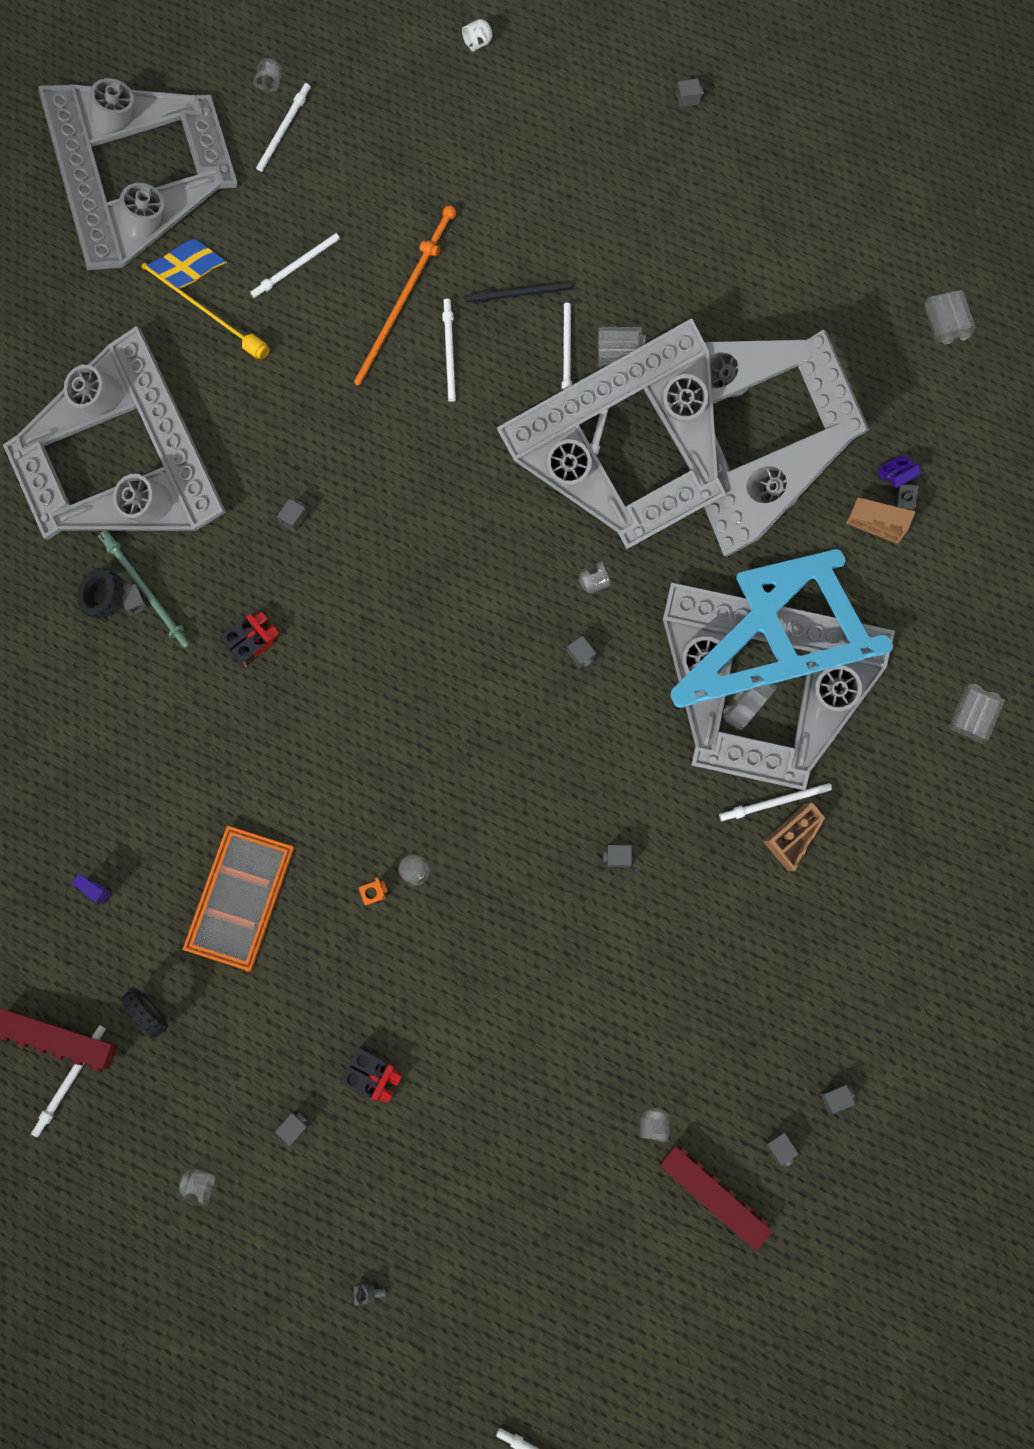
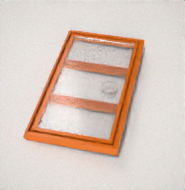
[182,826,294,972]

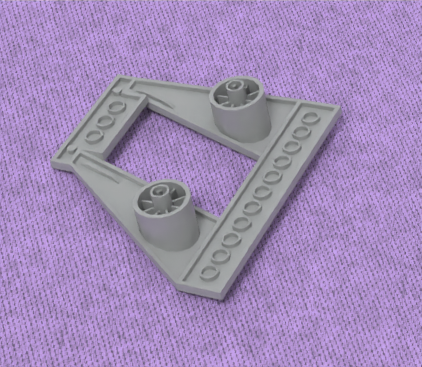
[38,78,237,270]
[497,318,726,549]
[3,326,226,540]
[667,330,869,557]
[663,583,895,790]

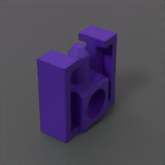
[877,455,920,488]
[72,874,112,904]

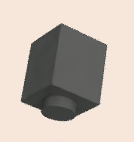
[676,78,703,107]
[277,499,307,532]
[122,584,148,616]
[567,636,596,669]
[603,845,632,867]
[821,1084,855,1114]
[275,1112,309,1146]
[765,1132,799,1166]

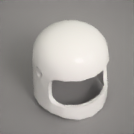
[462,19,492,52]

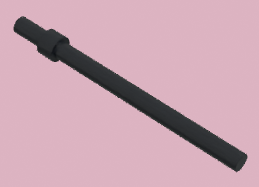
[465,282,572,303]

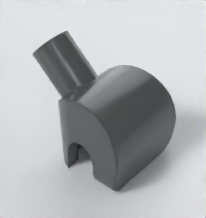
[354,1283,385,1306]

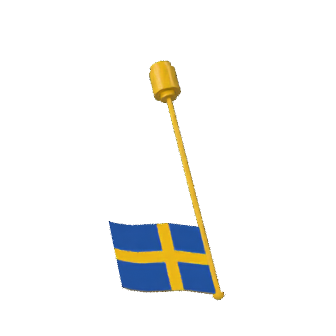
[142,239,269,360]

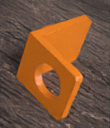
[359,877,388,905]

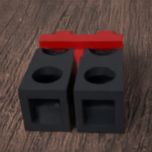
[219,612,279,668]
[340,1047,402,1103]

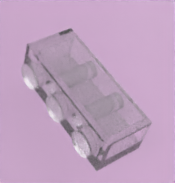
[721,676,777,734]

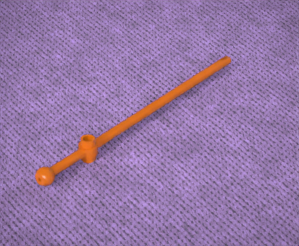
[354,205,456,385]

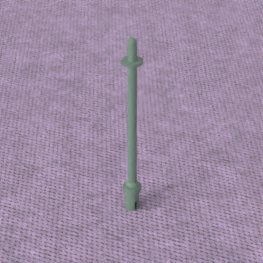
[98,530,189,648]

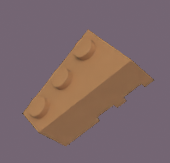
[846,498,915,544]
[763,803,825,871]

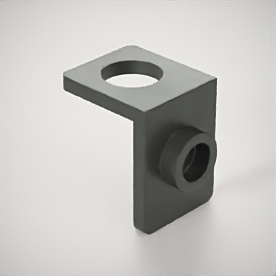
[897,479,919,509]

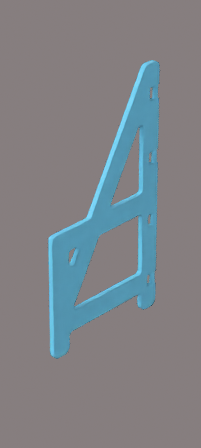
[670,549,893,707]

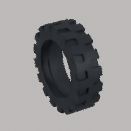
[77,567,124,620]
[120,987,168,1038]

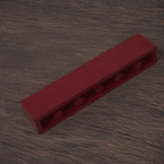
[0,1009,118,1072]
[658,1145,772,1252]

